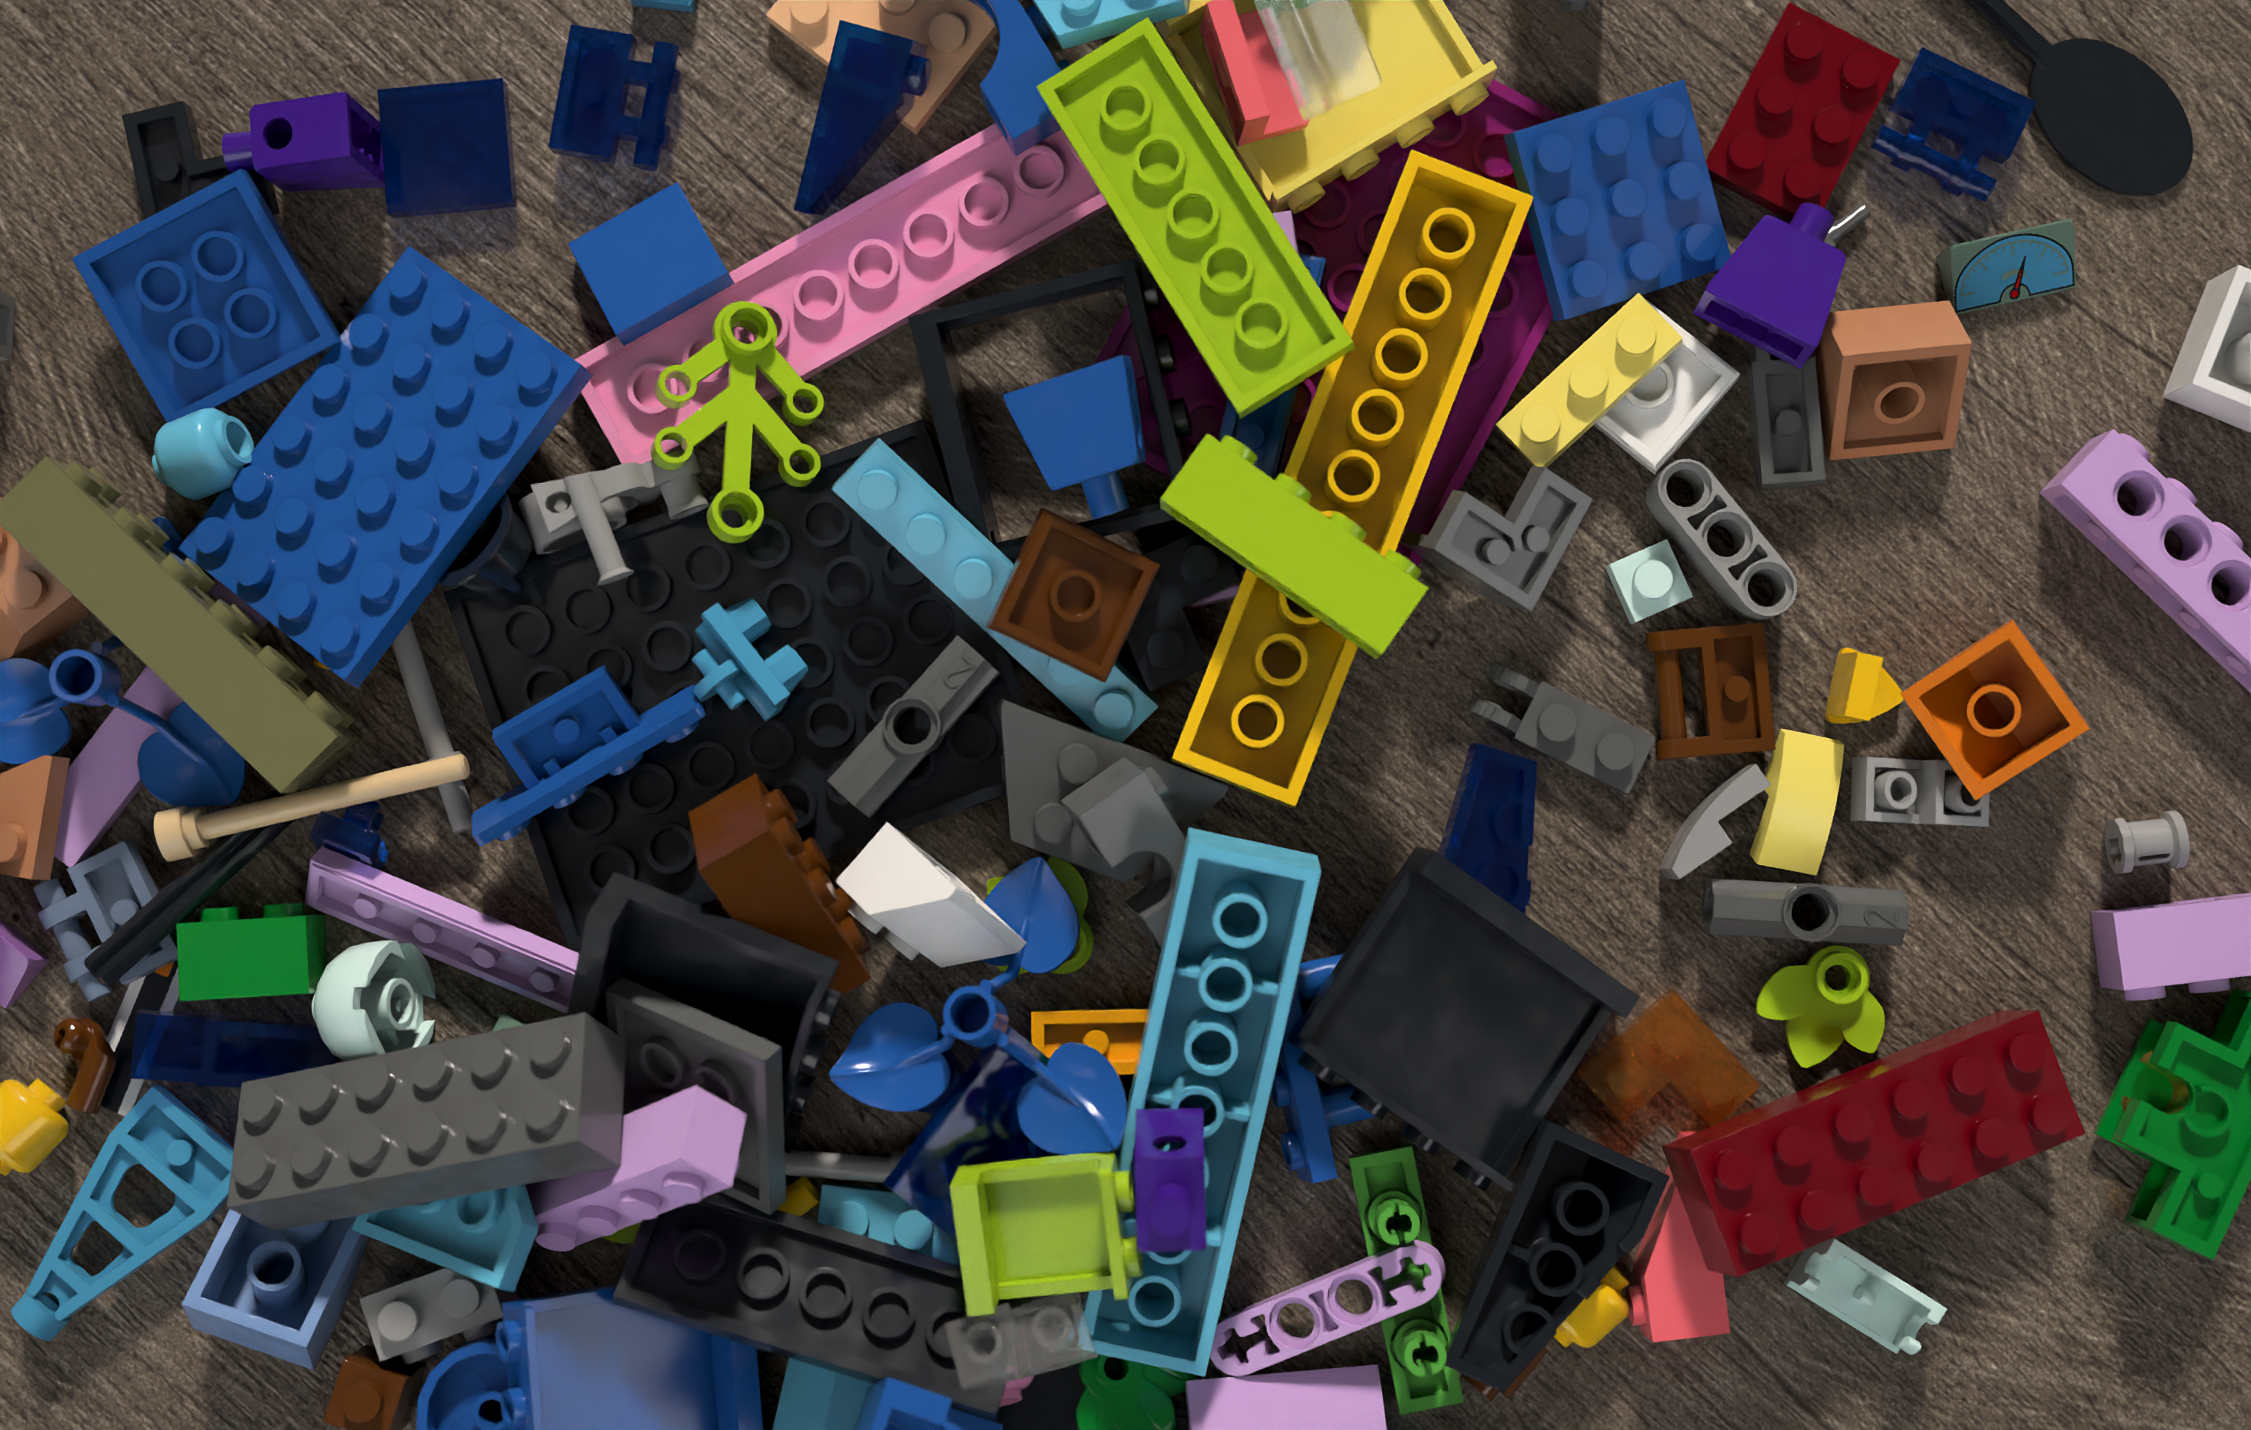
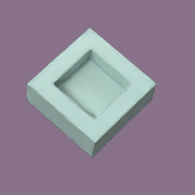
[1605,539,1693,624]

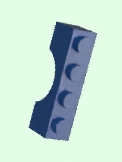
[968,0,1070,157]

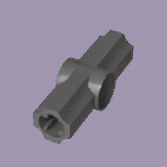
[828,635,1000,818]
[1702,878,1909,946]

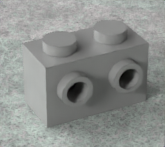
[359,1265,521,1364]

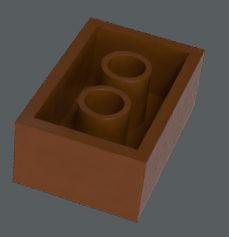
[688,773,872,995]

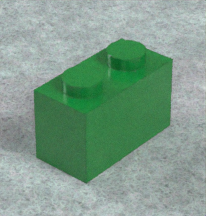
[176,903,327,1001]

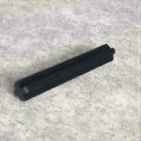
[84,789,296,986]

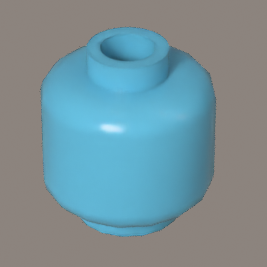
[152,408,254,500]

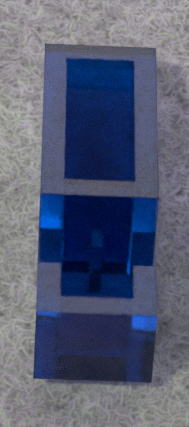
[130,1009,337,1088]

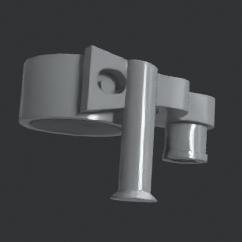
[518,450,709,585]

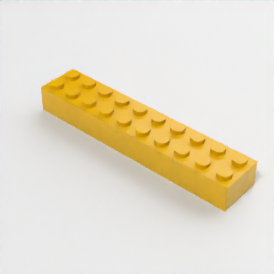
[1171,149,1534,808]

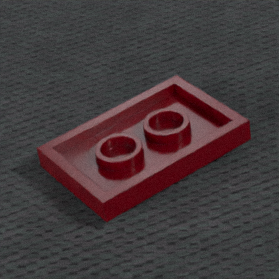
[1705,2,1901,221]

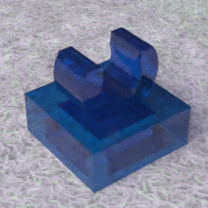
[309,801,389,871]

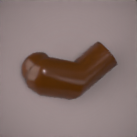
[54,1017,116,1114]

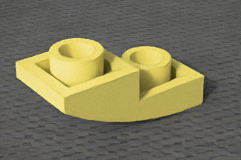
[1749,729,1844,875]

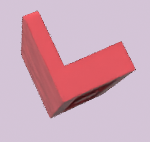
[1199,0,1310,146]

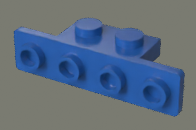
[472,665,706,846]

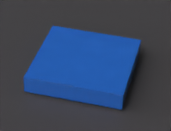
[568,182,735,346]

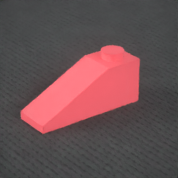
[1625,1131,1730,1343]

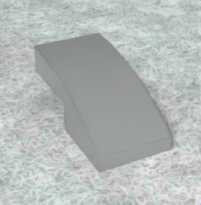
[1660,764,1771,880]

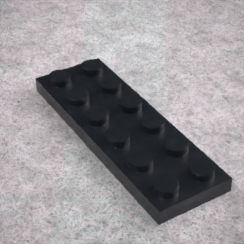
[613,1192,1033,1421]

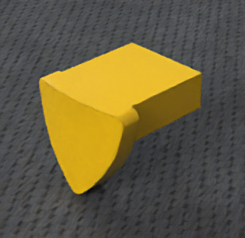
[1825,648,1903,724]

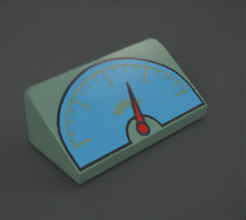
[1936,219,2076,315]

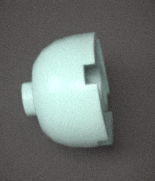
[312,940,436,1061]

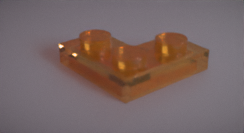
[1575,989,1761,1127]

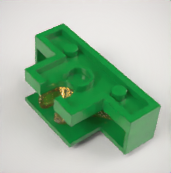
[2093,989,2251,1260]

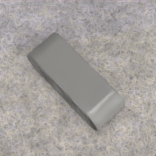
[1646,459,1797,622]

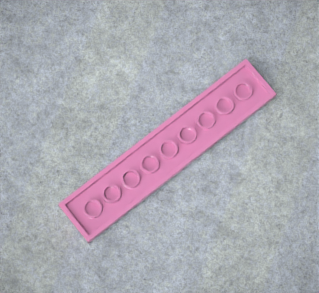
[575,124,1110,464]

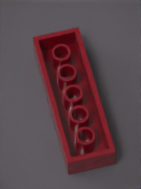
[1662,1010,2085,1277]

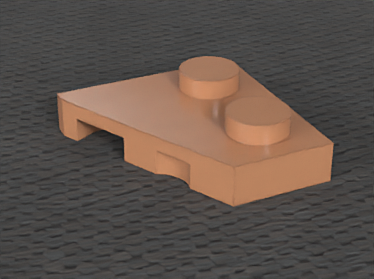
[0,755,70,880]

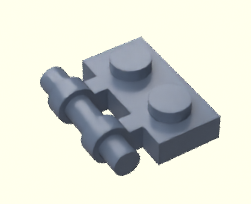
[33,840,178,1003]

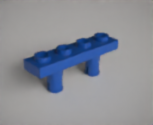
[1270,954,1375,1184]

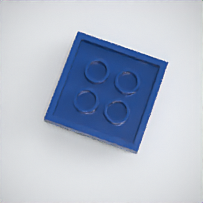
[1503,80,1731,321]
[72,169,341,423]

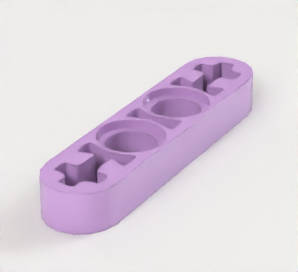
[1210,1240,1446,1376]

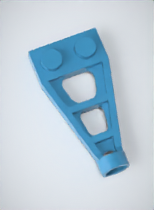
[11,1085,234,1341]

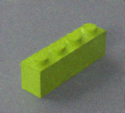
[1160,433,1428,659]

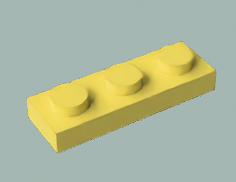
[1496,293,1683,468]

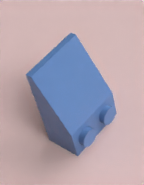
[182,1209,369,1371]

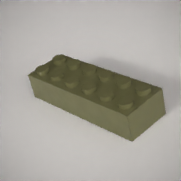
[0,456,362,793]

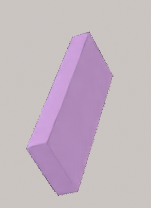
[1185,1364,1387,1430]

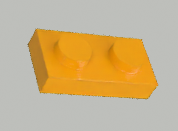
[1031,1008,1148,1076]

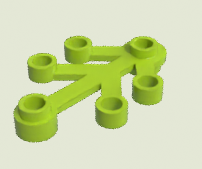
[650,301,824,543]

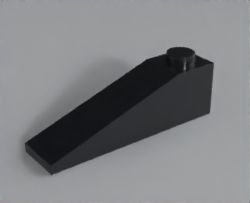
[1445,1118,1670,1392]

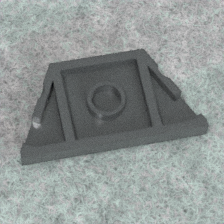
[997,696,1229,883]

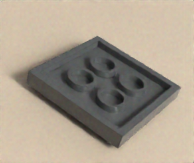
[605,977,786,1215]

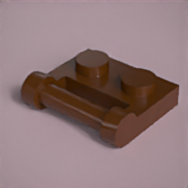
[1645,623,1776,760]

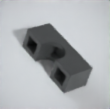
[1060,757,1191,955]

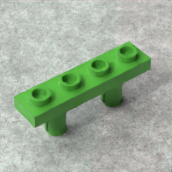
[1347,1143,1464,1415]

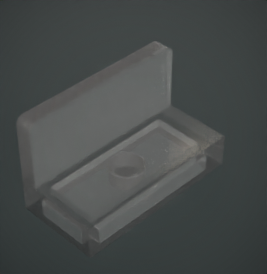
[1253,0,1382,121]

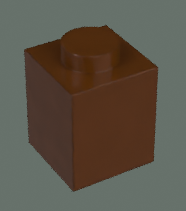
[323,1345,427,1430]

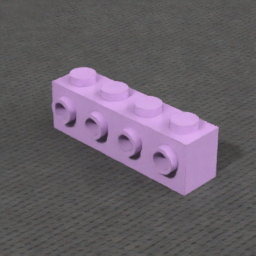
[525,1086,747,1251]

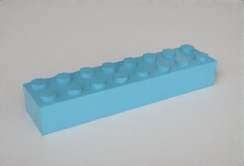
[1076,827,1321,1377]

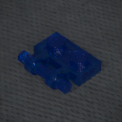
[548,24,681,171]
[1870,47,2036,202]

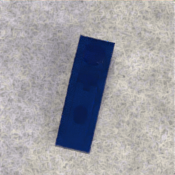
[794,20,931,215]

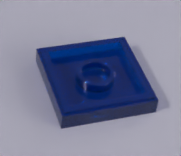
[377,78,518,218]

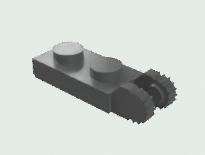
[1746,341,1826,491]
[1469,663,1656,795]

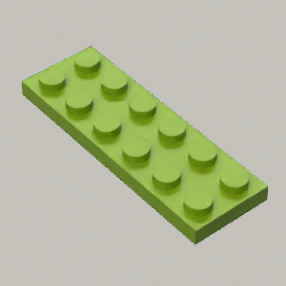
[1036,17,1355,419]

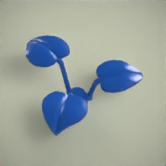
[0,517,247,808]
[829,857,1128,1155]

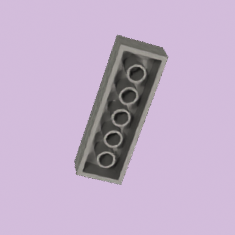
[227,1012,626,1231]

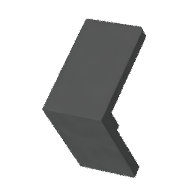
[1401,466,1593,612]

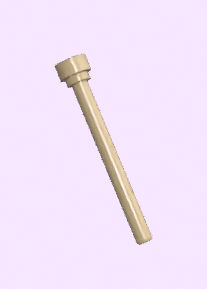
[154,754,470,862]

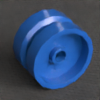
[416,1332,508,1430]

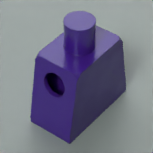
[222,92,388,191]
[1693,203,1846,369]
[1135,1108,1207,1252]

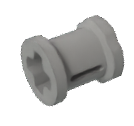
[2104,810,2190,874]

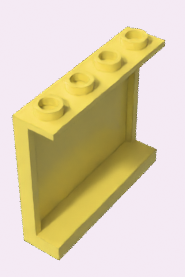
[1155,0,1497,214]

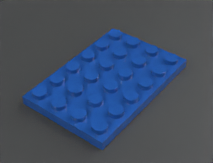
[178,246,593,688]

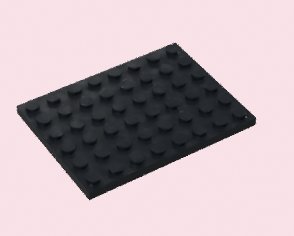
[443,419,1028,952]

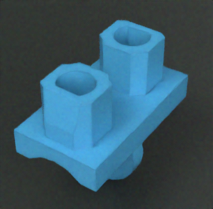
[691,597,808,722]

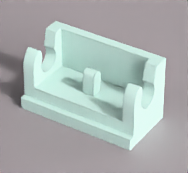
[1784,1238,1947,1355]

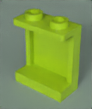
[950,1150,1143,1316]

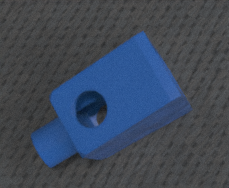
[1003,355,1146,519]

